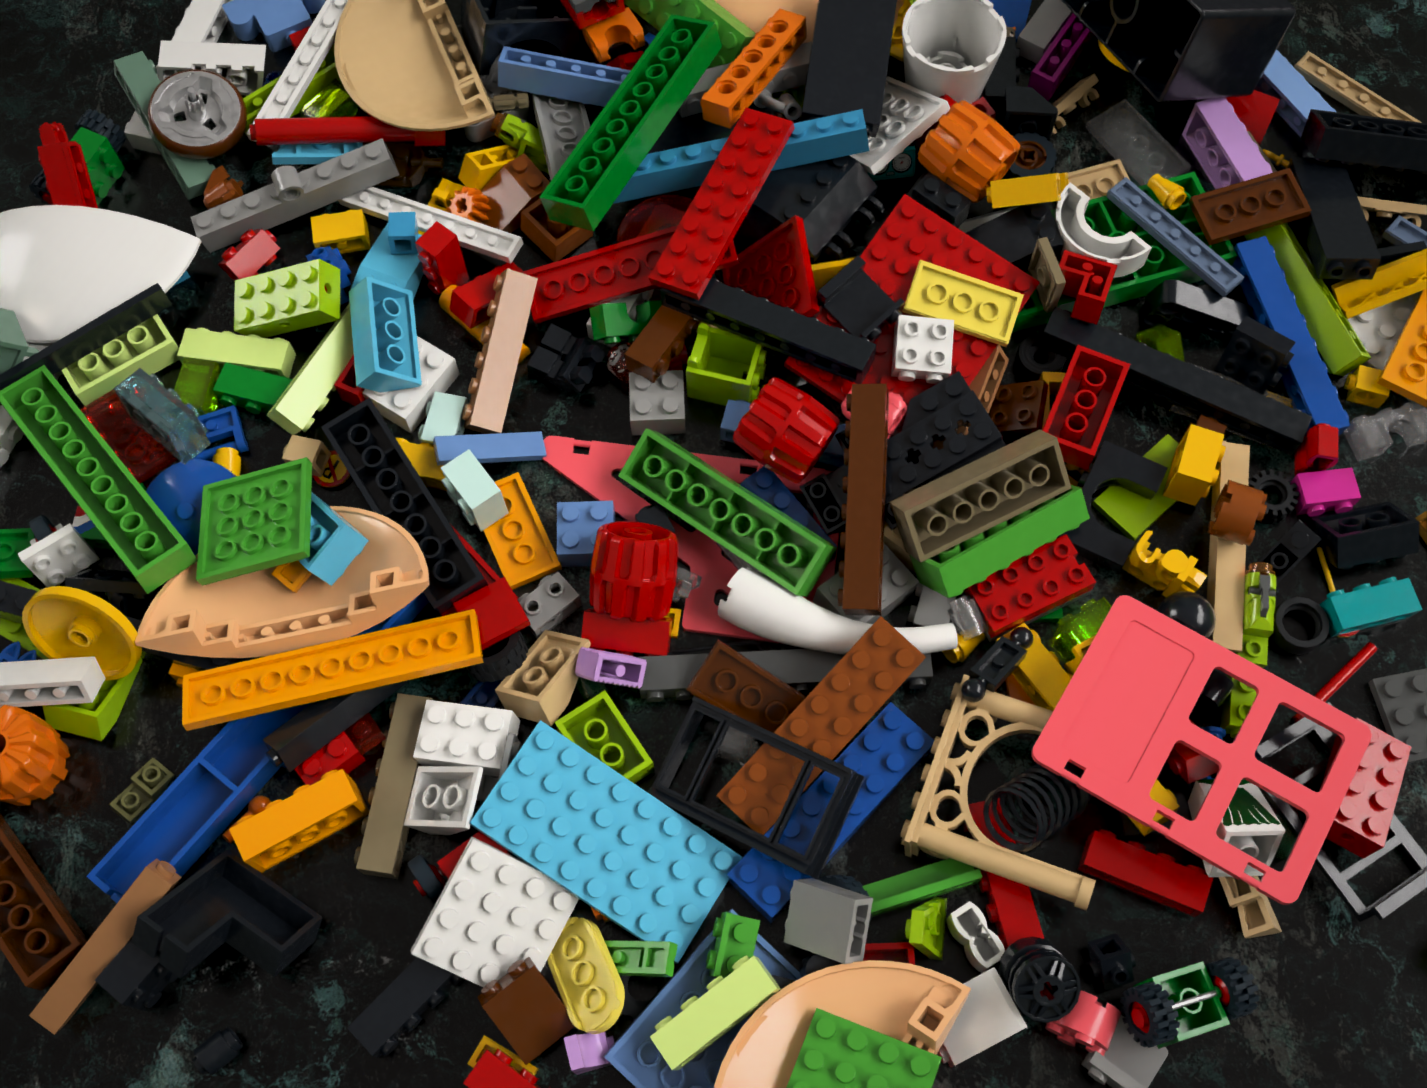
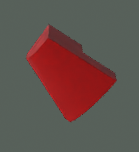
[1226,90,1280,146]

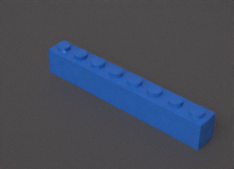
[1232,236,1350,436]

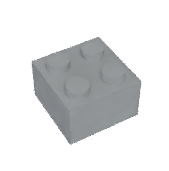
[629,370,686,435]

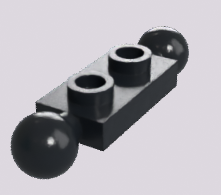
[961,627,1033,702]

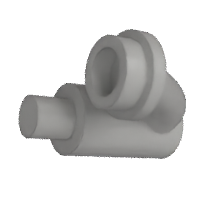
[753,88,802,120]

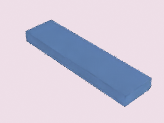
[433,431,547,465]

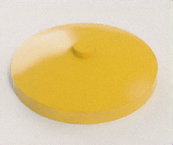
[22,586,142,681]

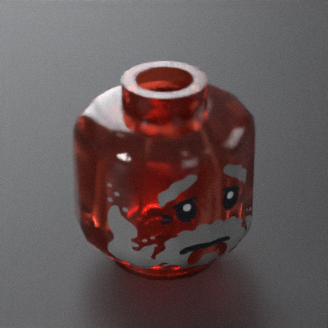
[606,343,632,383]

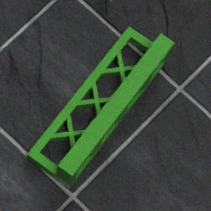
[863,858,983,917]

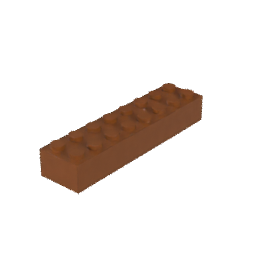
[716,616,926,835]

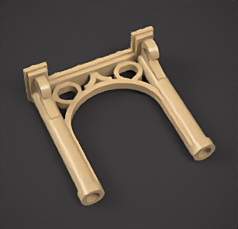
[900,674,1096,911]

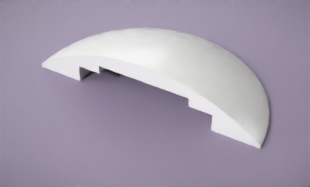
[0,205,201,343]

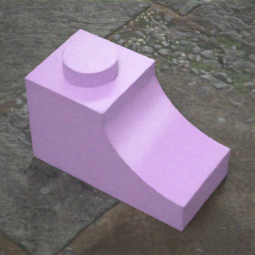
[564,1031,615,1075]

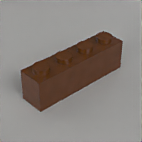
[624,305,701,383]

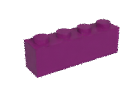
[1028,13,1094,101]

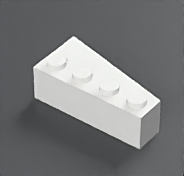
[158,40,266,96]

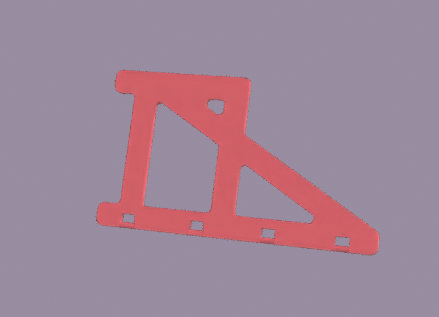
[542,436,839,644]

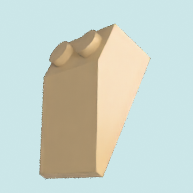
[495,630,591,726]

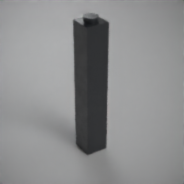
[263,680,410,772]

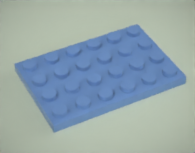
[603,909,801,1088]

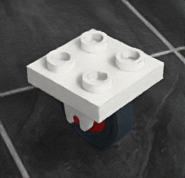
[18,515,100,587]

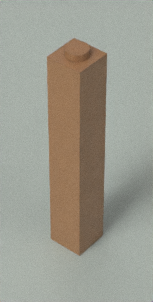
[29,858,182,1035]

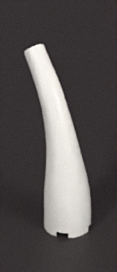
[718,567,958,655]

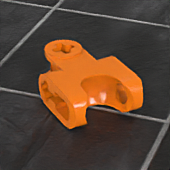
[582,7,645,63]

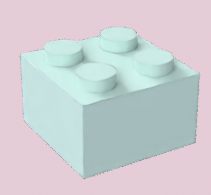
[441,449,509,532]

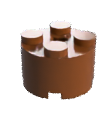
[1208,480,1267,546]

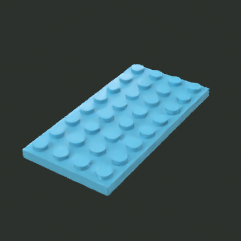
[470,720,742,964]

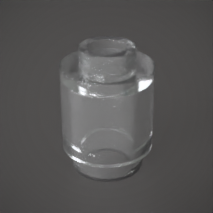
[947,595,986,641]

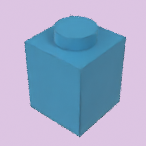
[388,212,418,255]

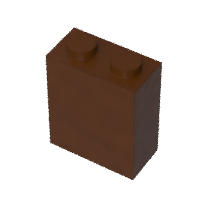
[478,957,575,1065]

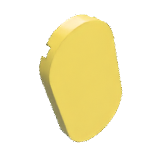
[547,917,625,1034]

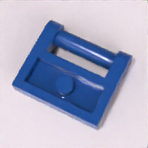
[181,405,249,460]

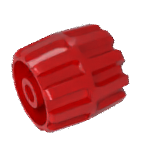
[733,377,840,484]
[589,521,678,623]

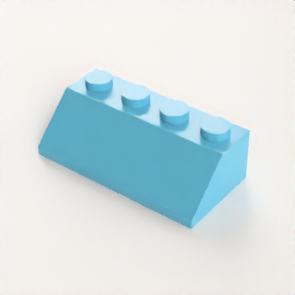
[349,276,422,392]

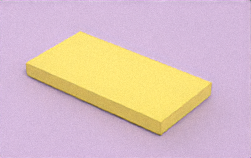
[902,260,1024,347]

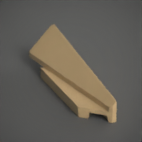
[1219,876,1282,939]

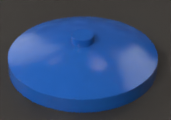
[146,459,236,555]

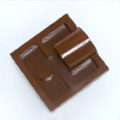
[989,380,1049,437]

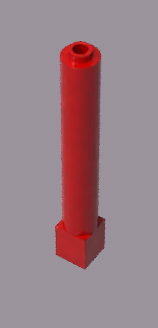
[249,116,445,146]

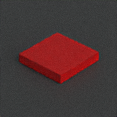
[453,577,531,650]

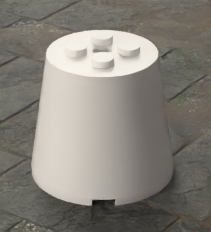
[902,0,1007,104]

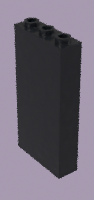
[800,0,897,138]

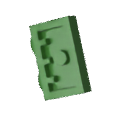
[706,912,760,978]

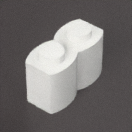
[946,901,1005,973]

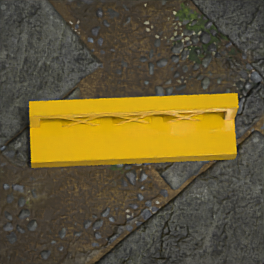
[1331,249,1427,319]

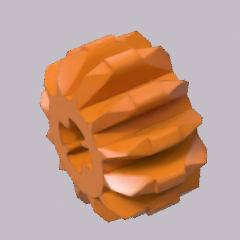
[446,186,491,224]

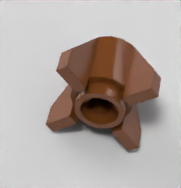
[203,165,244,210]

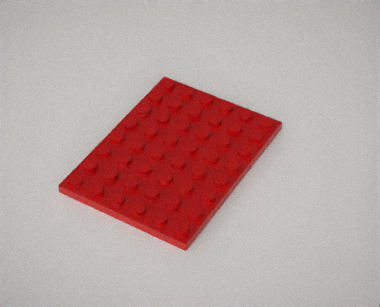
[784,194,1040,456]

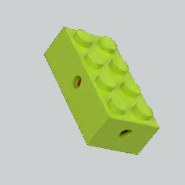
[234,259,340,338]

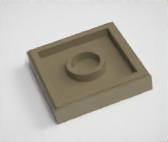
[1027,237,1066,313]

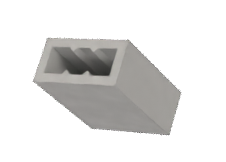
[784,878,873,964]

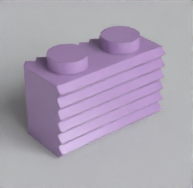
[575,647,647,689]

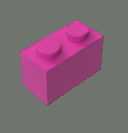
[1290,467,1361,517]

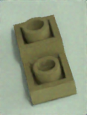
[109,758,175,826]

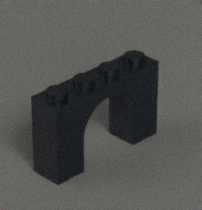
[1059,440,1168,573]

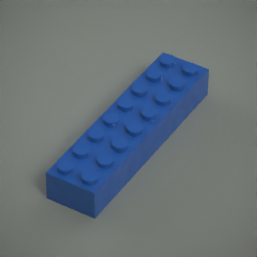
[727,702,934,923]

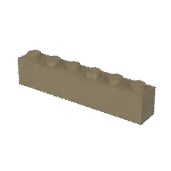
[354,693,433,879]

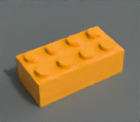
[229,769,369,873]

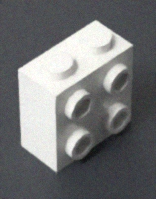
[891,315,954,384]

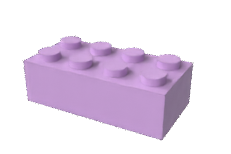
[1182,98,1273,189]

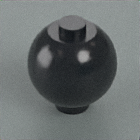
[1157,591,1216,639]

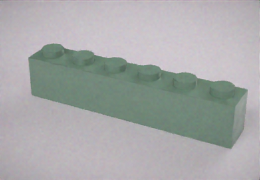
[113,51,216,200]

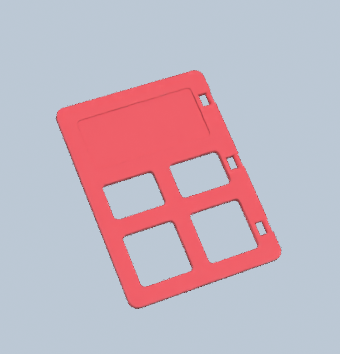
[1031,595,1372,905]

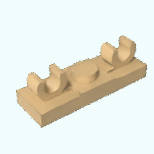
[1051,74,1099,135]
[1357,196,1427,227]

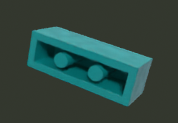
[1319,577,1422,637]

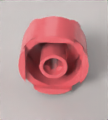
[1045,990,1121,1056]

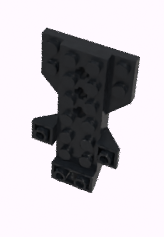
[800,371,1006,535]

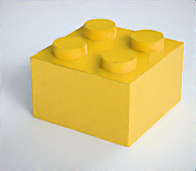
[1163,424,1226,506]

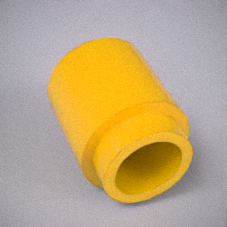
[212,447,241,476]

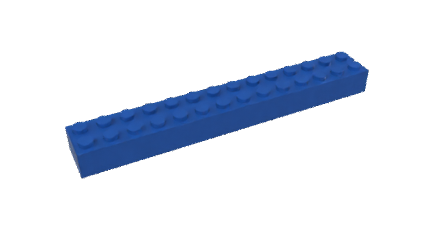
[87,592,429,903]

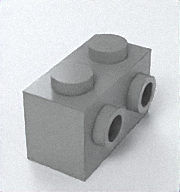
[518,571,582,639]

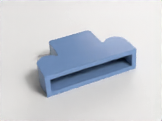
[222,0,325,52]

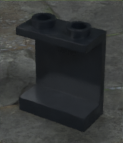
[817,255,904,342]

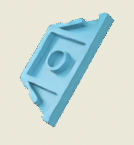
[272,143,363,165]

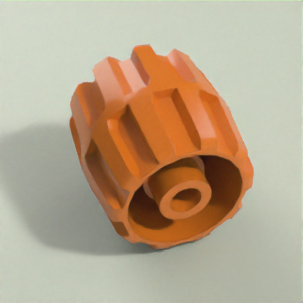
[918,100,1020,203]
[0,705,70,806]

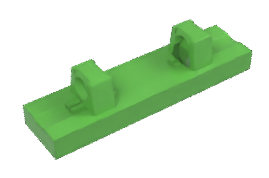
[604,940,678,977]

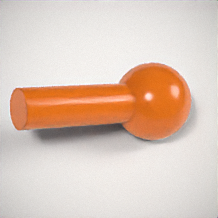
[222,795,271,844]

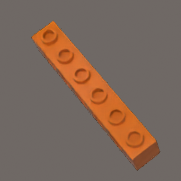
[700,8,807,129]

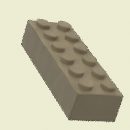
[889,429,1071,563]

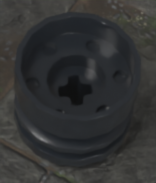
[998,937,1081,1023]

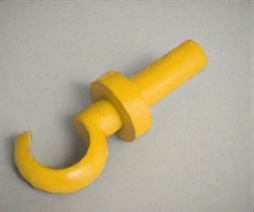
[1263,149,1289,168]

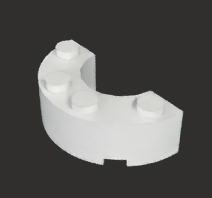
[1053,182,1152,278]

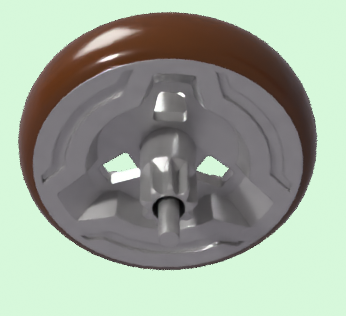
[148,70,247,160]

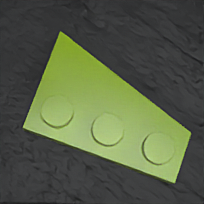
[905,897,947,960]

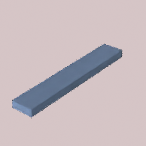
[1106,177,1244,297]

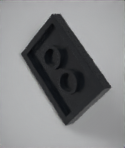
[65,568,159,617]

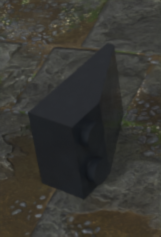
[966,202,1064,270]

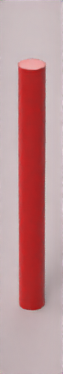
[1292,642,1377,723]

